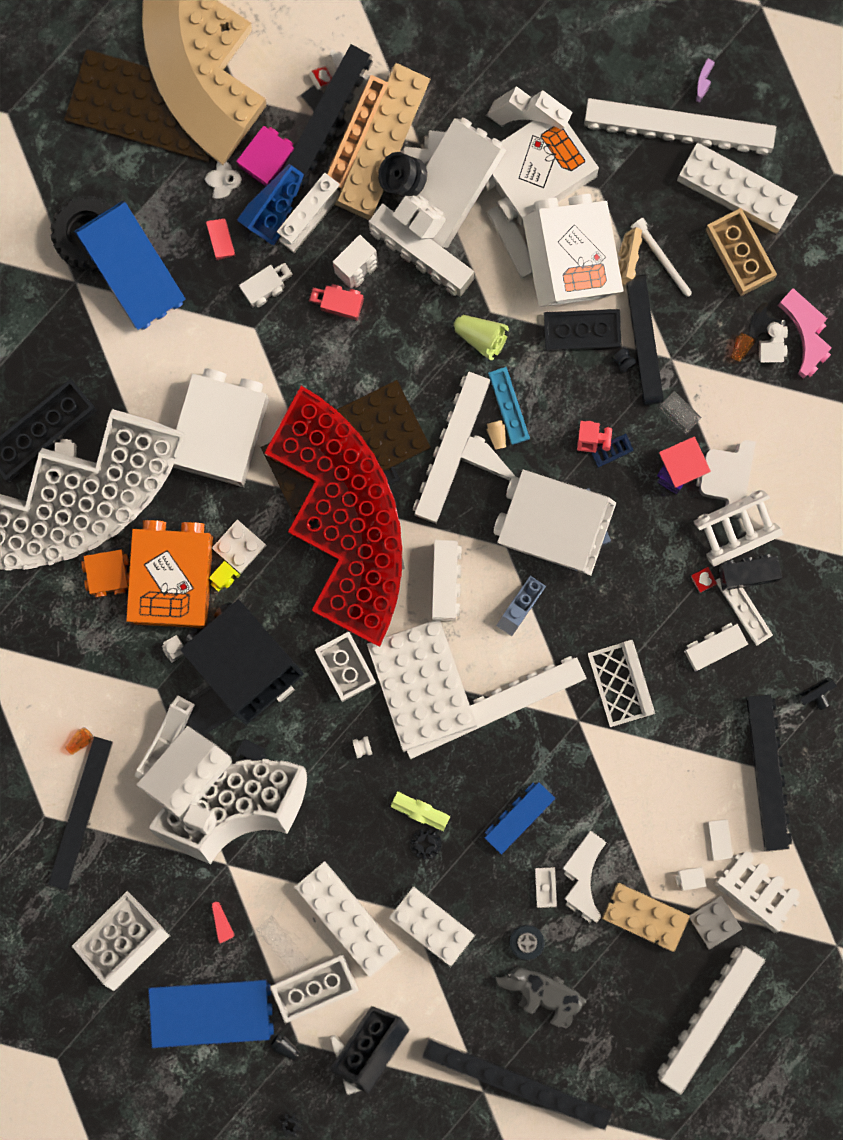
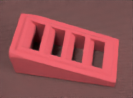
[212,901,234,944]

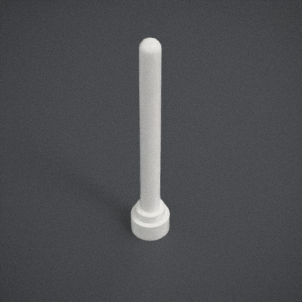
[631,218,691,297]

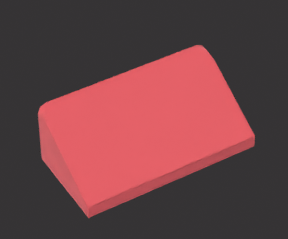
[206,219,235,260]

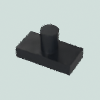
[795,677,837,710]

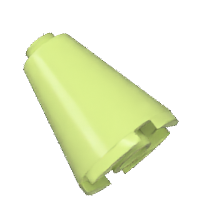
[454,315,509,360]

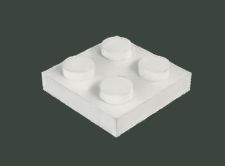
[212,520,266,574]

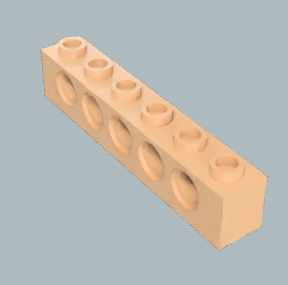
[326,75,388,188]

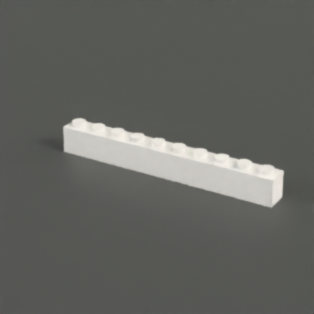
[584,99,776,154]
[407,656,586,759]

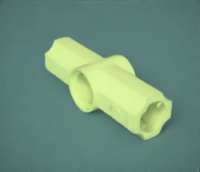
[391,792,450,831]

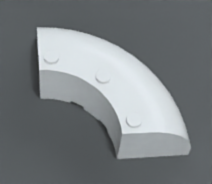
[149,759,307,864]

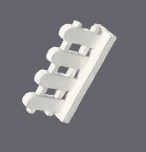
[713,852,799,933]

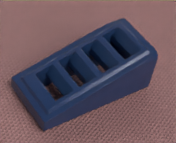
[591,434,634,468]

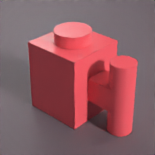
[577,421,612,453]

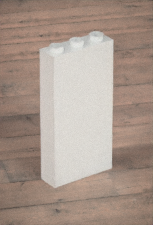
[409,117,506,247]

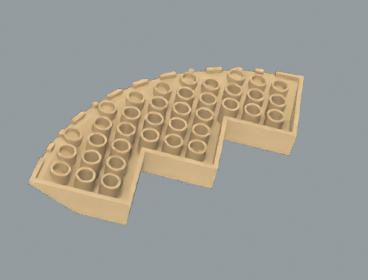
[142,0,266,165]

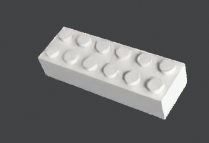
[677,143,798,234]
[369,203,474,297]
[295,862,400,977]

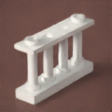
[277,173,340,253]
[693,490,784,566]

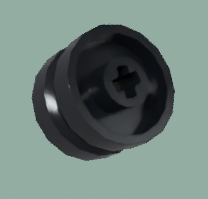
[378,152,427,198]

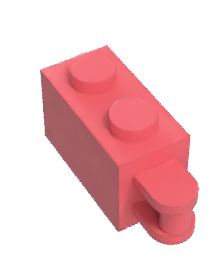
[309,284,364,321]

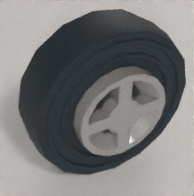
[510,925,545,960]

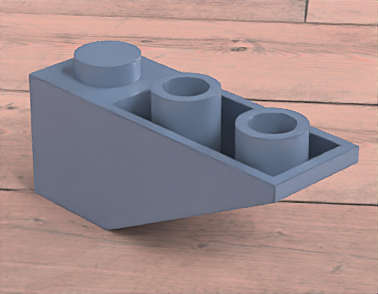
[496,576,546,636]

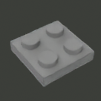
[689,896,742,949]

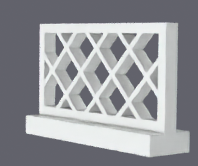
[588,640,655,727]

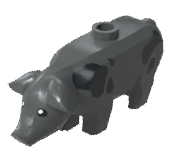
[496,967,586,1029]

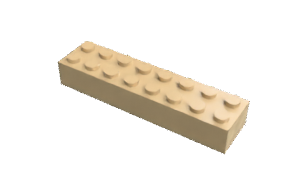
[335,63,430,220]

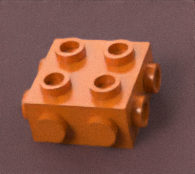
[81,549,130,598]

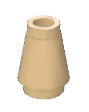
[486,420,506,450]

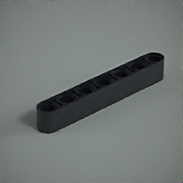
[626,274,664,405]

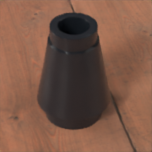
[270,1034,300,1061]

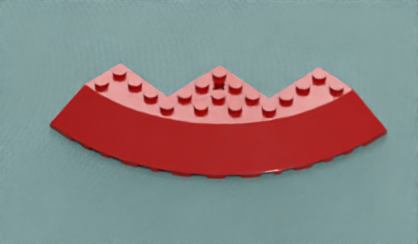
[264,385,403,647]

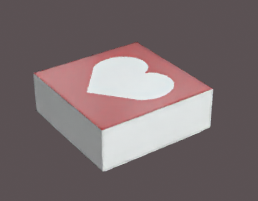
[309,66,332,90]
[691,567,717,593]

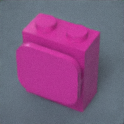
[236,126,294,186]

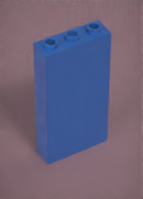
[74,201,186,330]
[149,979,274,1048]

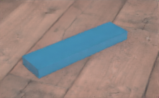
[488,367,530,445]

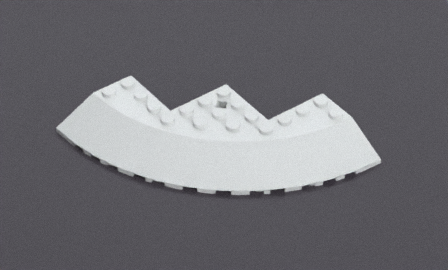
[0,409,185,570]

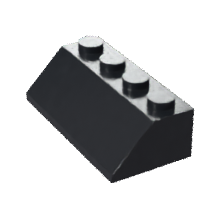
[330,1006,410,1093]

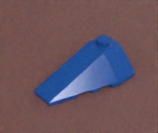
[237,164,304,245]

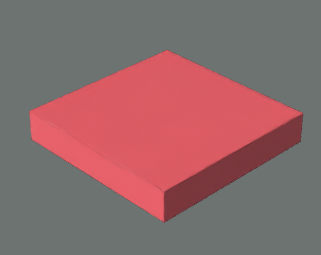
[659,436,711,488]

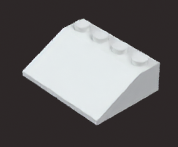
[137,726,232,821]
[72,891,170,991]

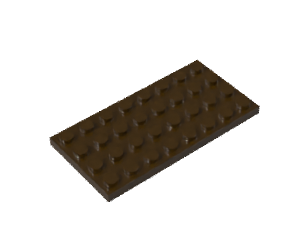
[64,49,211,163]
[260,380,431,516]

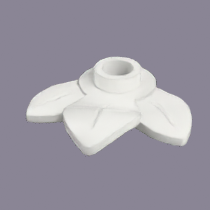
[205,162,241,199]

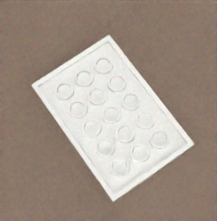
[367,620,477,752]

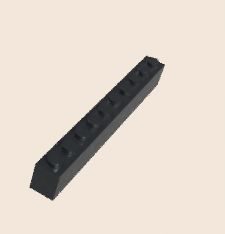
[422,1037,612,1131]

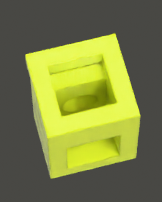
[209,561,240,592]

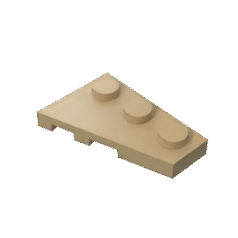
[618,227,642,286]

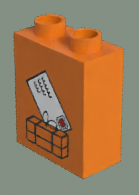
[127,520,213,628]

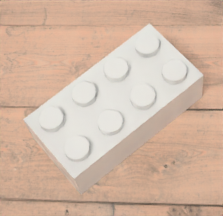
[432,540,462,621]
[389,887,475,966]
[271,954,358,1023]

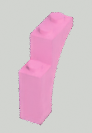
[778,289,831,379]

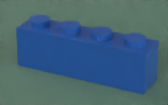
[485,782,556,854]

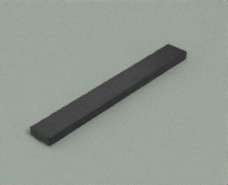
[48,736,113,890]

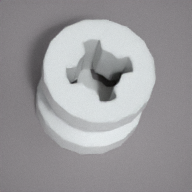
[353,736,372,759]

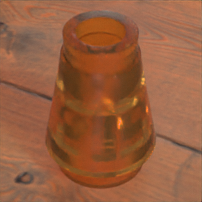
[731,333,754,362]
[65,727,94,755]

